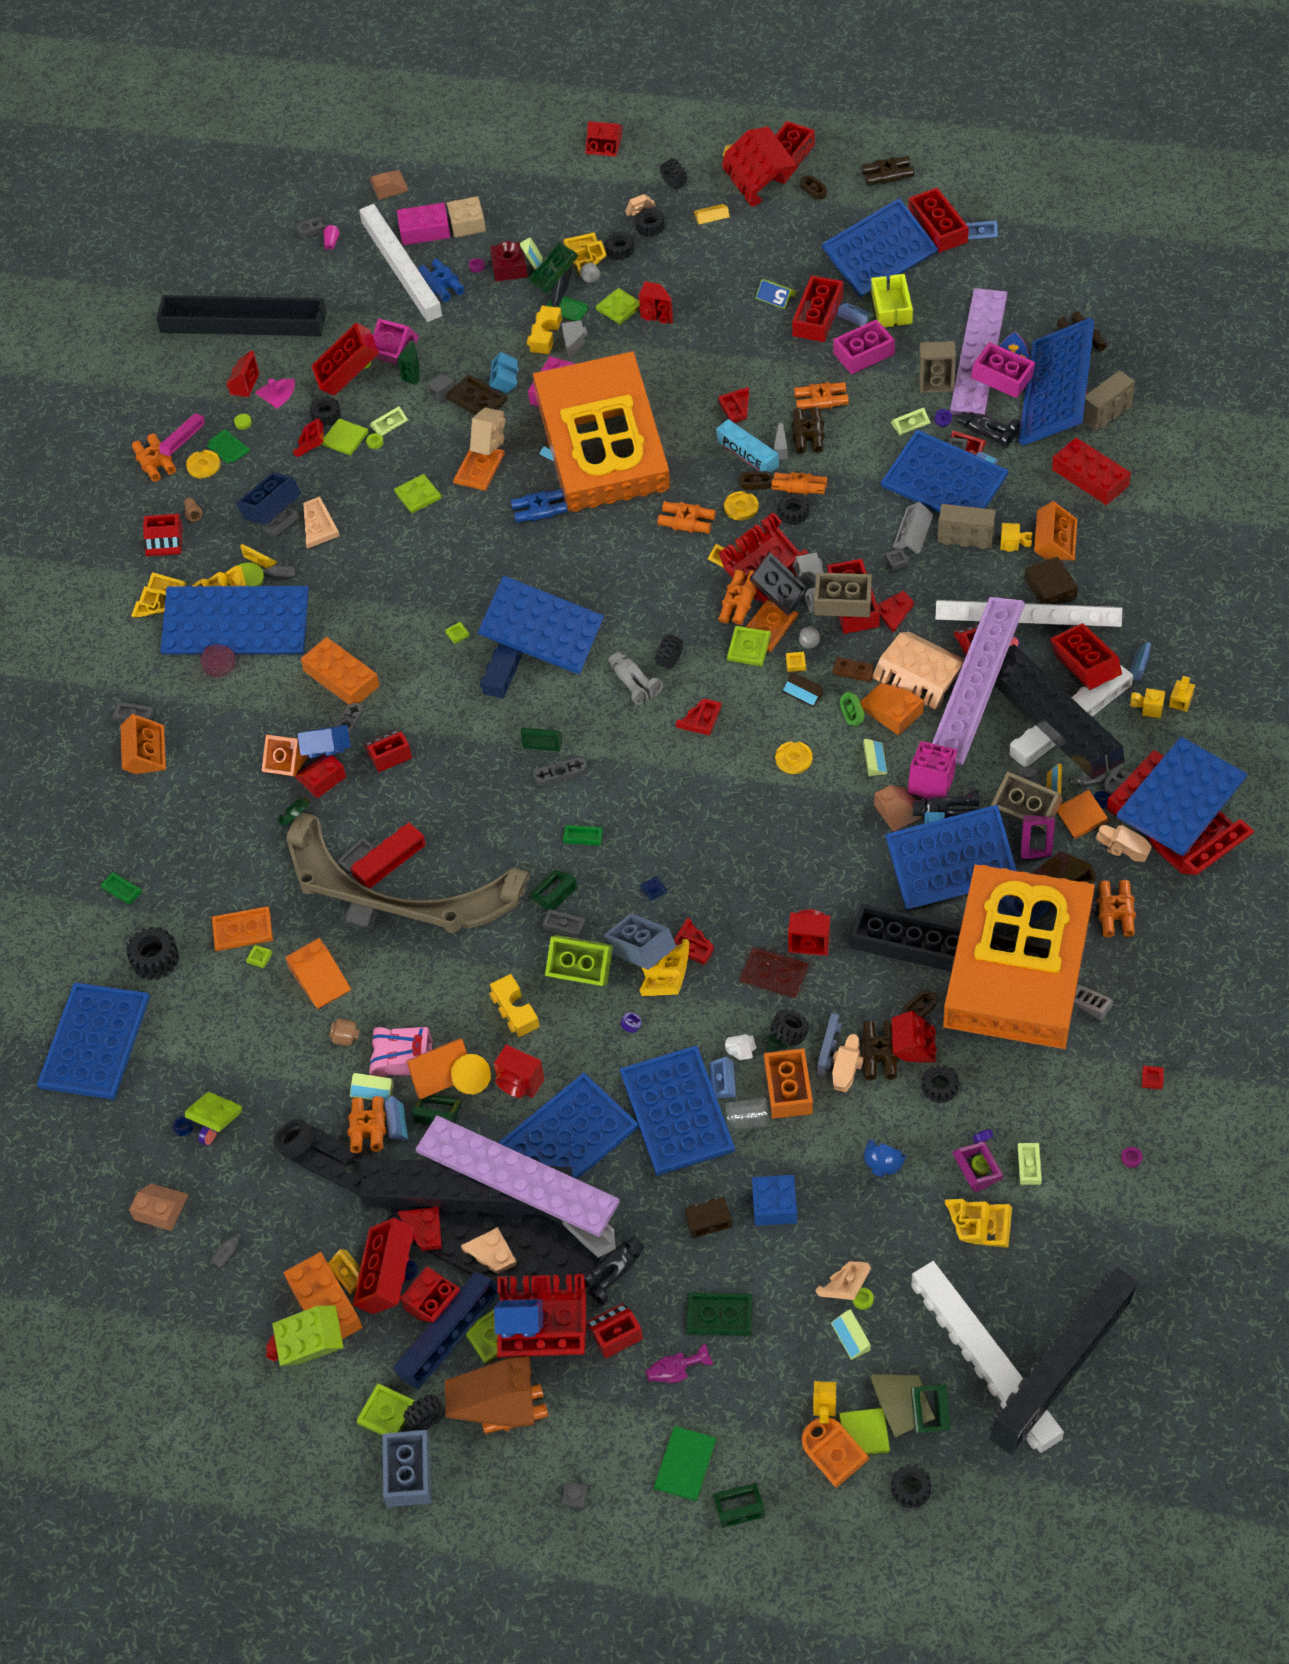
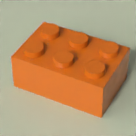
[764,1048,813,1119]

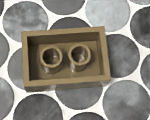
[919,341,956,393]
[1083,371,1135,431]
[938,504,996,549]
[814,573,872,617]
[991,771,1063,833]

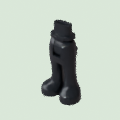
[957,411,1021,449]
[913,789,980,819]
[579,1236,645,1305]

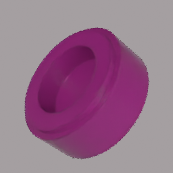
[468,258,485,273]
[1121,1147,1143,1168]

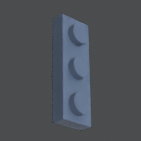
[817,1013,842,1075]

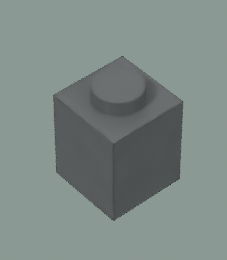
[427,373,455,403]
[345,903,378,931]

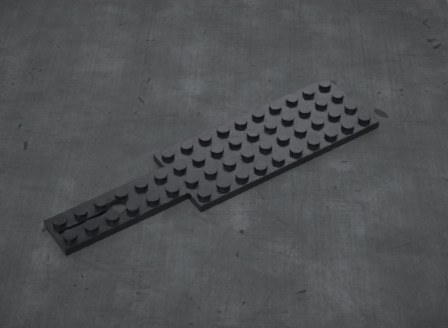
[290,1126,602,1291]

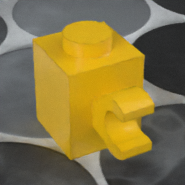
[1001,523,1032,552]
[1169,676,1195,712]
[1130,688,1165,718]
[813,1381,836,1424]

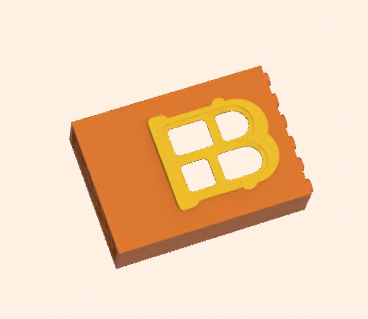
[533,351,670,512]
[943,864,1095,1049]

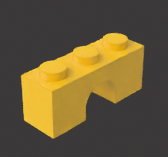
[527,306,562,354]
[489,974,540,1038]

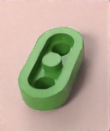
[840,692,864,726]

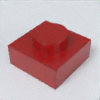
[1142,1066,1164,1089]

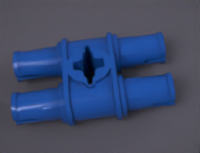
[418,259,465,302]
[510,488,568,524]

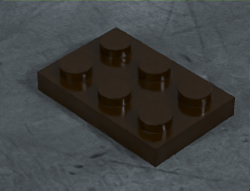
[446,374,508,415]

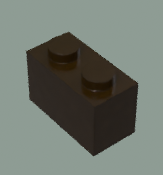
[684,1197,733,1239]

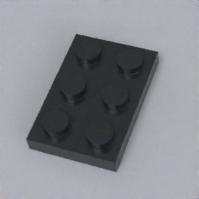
[749,552,809,616]

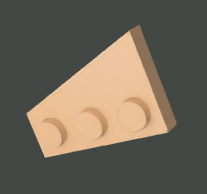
[304,497,339,549]

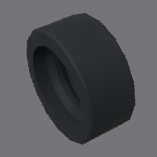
[273,1119,314,1159]

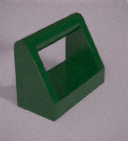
[397,341,419,385]
[521,727,563,752]
[528,870,577,910]
[412,1094,462,1125]
[911,1383,951,1433]
[713,1483,765,1528]

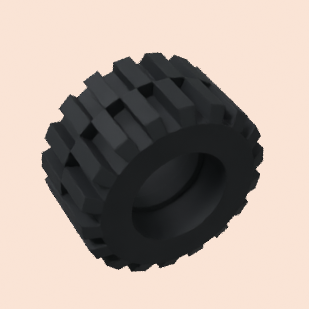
[126,927,179,980]

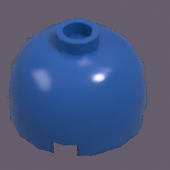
[864,1140,907,1178]

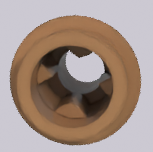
[184,498,202,522]

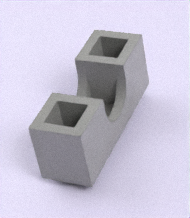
[792,552,824,613]

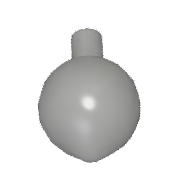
[580,263,600,283]
[799,626,820,649]

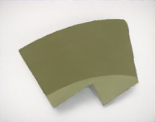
[870,1374,936,1437]

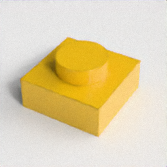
[786,652,806,672]

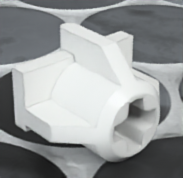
[725,1034,756,1060]

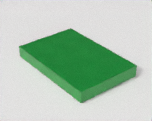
[654,1426,717,1502]

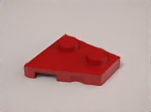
[718,387,749,423]
[293,418,324,457]
[877,591,914,632]
[676,699,722,736]
[674,918,714,965]
[398,1207,442,1251]

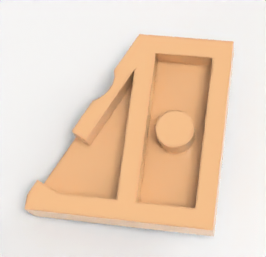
[625,194,656,217]
[461,1227,517,1274]
[816,1261,871,1300]

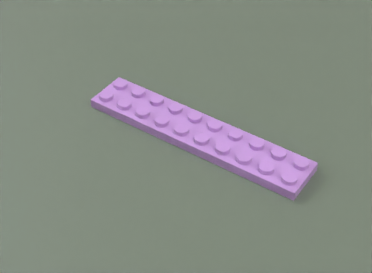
[950,288,1007,415]
[932,597,1025,765]
[416,1116,620,1237]

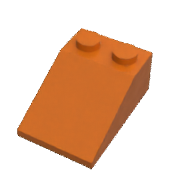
[860,683,924,735]
[285,938,351,1010]

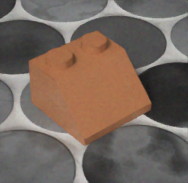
[129,1184,188,1231]

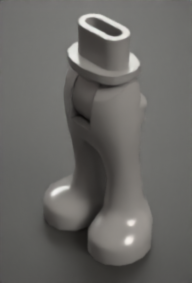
[608,652,663,705]

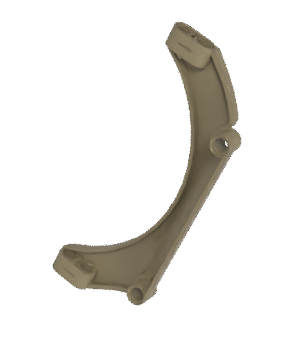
[287,813,530,933]

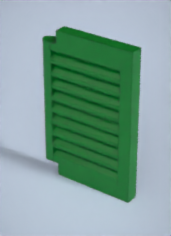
[547,296,588,322]
[206,429,250,464]

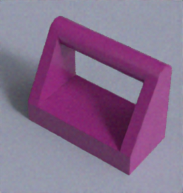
[1021,815,1055,859]
[952,1141,1004,1193]

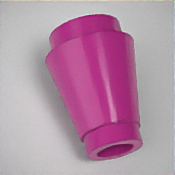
[324,225,340,250]

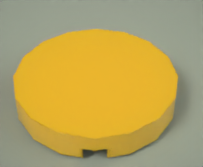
[186,450,220,478]
[723,491,759,521]
[775,741,813,774]
[451,1054,491,1094]

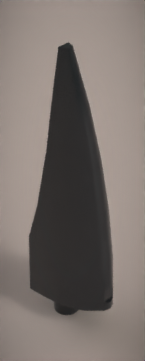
[551,266,572,308]

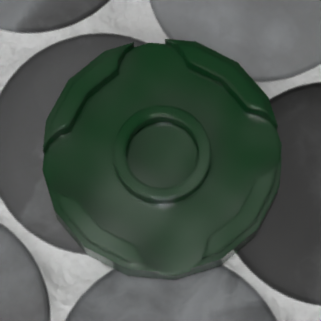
[277,796,310,826]

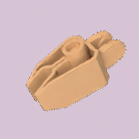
[1096,825,1152,862]
[832,1034,864,1092]

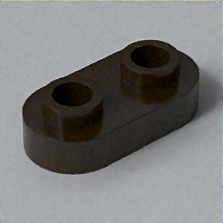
[801,175,827,200]
[739,471,774,490]
[902,990,937,1018]

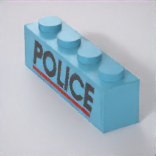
[716,419,779,473]

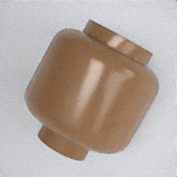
[329,1018,359,1046]

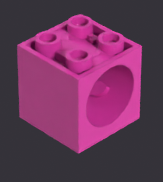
[373,318,419,365]
[908,741,958,798]

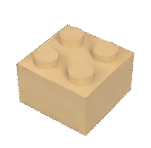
[447,196,486,237]
[470,408,506,455]

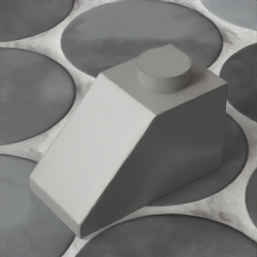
[562,320,587,358]

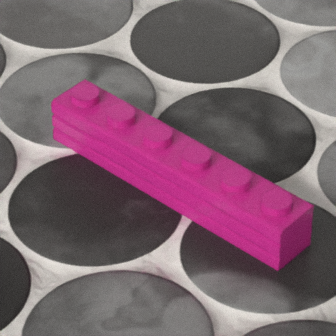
[159,413,204,456]

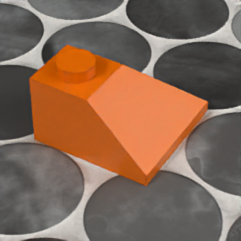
[261,735,308,776]

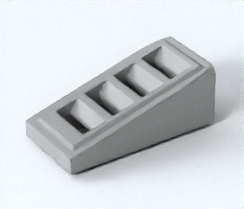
[773,423,788,460]
[1074,984,1113,1021]

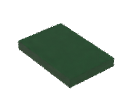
[527,242,579,294]
[686,1292,753,1336]

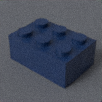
[236,472,302,525]

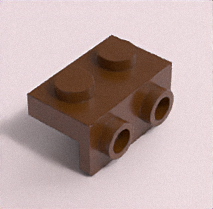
[833,657,873,682]

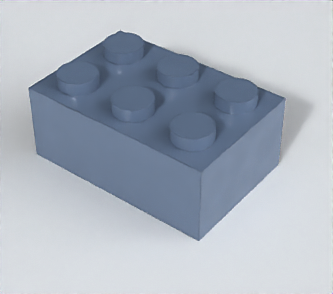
[603,913,676,969]
[382,1430,431,1507]

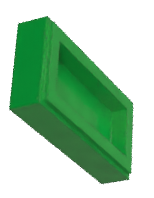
[563,825,603,846]
[100,872,142,905]

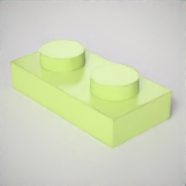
[1017,1143,1042,1185]

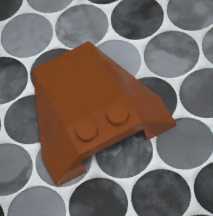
[445,1356,535,1427]

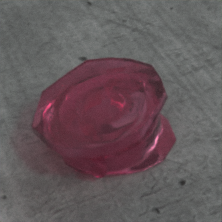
[200,644,235,677]

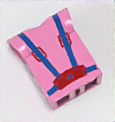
[369,1027,432,1077]

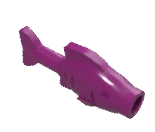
[645,1344,713,1383]

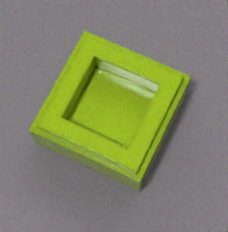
[445,622,470,644]
[246,945,273,968]

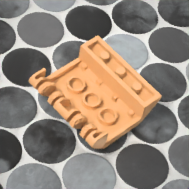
[872,632,965,710]

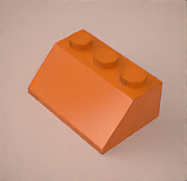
[1034,501,1077,561]
[120,714,166,774]

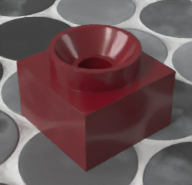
[490,241,528,282]

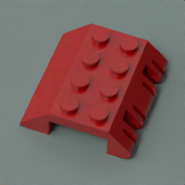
[722,126,799,207]
[719,513,809,603]
[1147,811,1255,875]
[497,1274,586,1357]

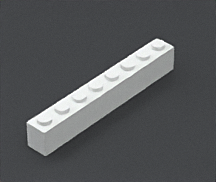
[1009,665,1133,767]

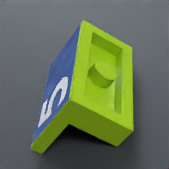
[756,279,797,309]

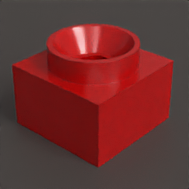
[788,909,831,956]
[494,1045,545,1098]

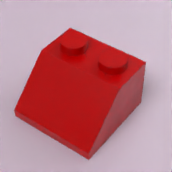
[226,350,260,397]
[294,755,346,798]

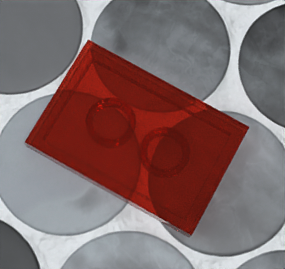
[739,947,809,998]

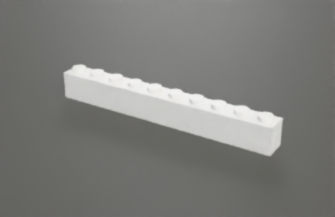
[359,204,442,322]
[936,600,1122,627]
[911,1261,1064,1453]

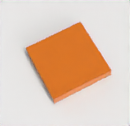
[1057,790,1108,839]

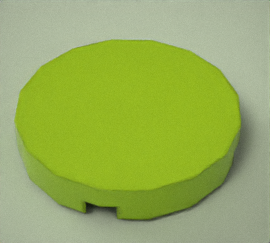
[238,562,264,586]

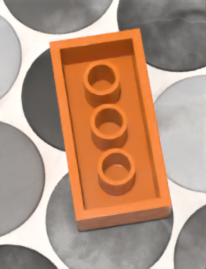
[300,637,380,705]
[283,1252,362,1339]

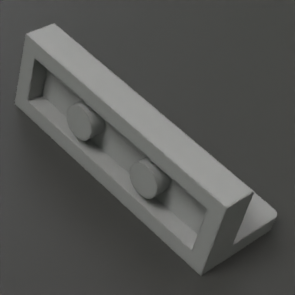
[893,502,933,554]
[562,1220,616,1257]

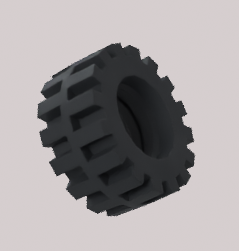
[660,158,688,190]
[636,208,665,237]
[605,231,635,260]
[309,396,341,426]
[778,493,809,525]
[655,634,684,670]
[770,1009,810,1046]
[922,1064,959,1103]
[403,1394,446,1431]
[891,1464,931,1509]

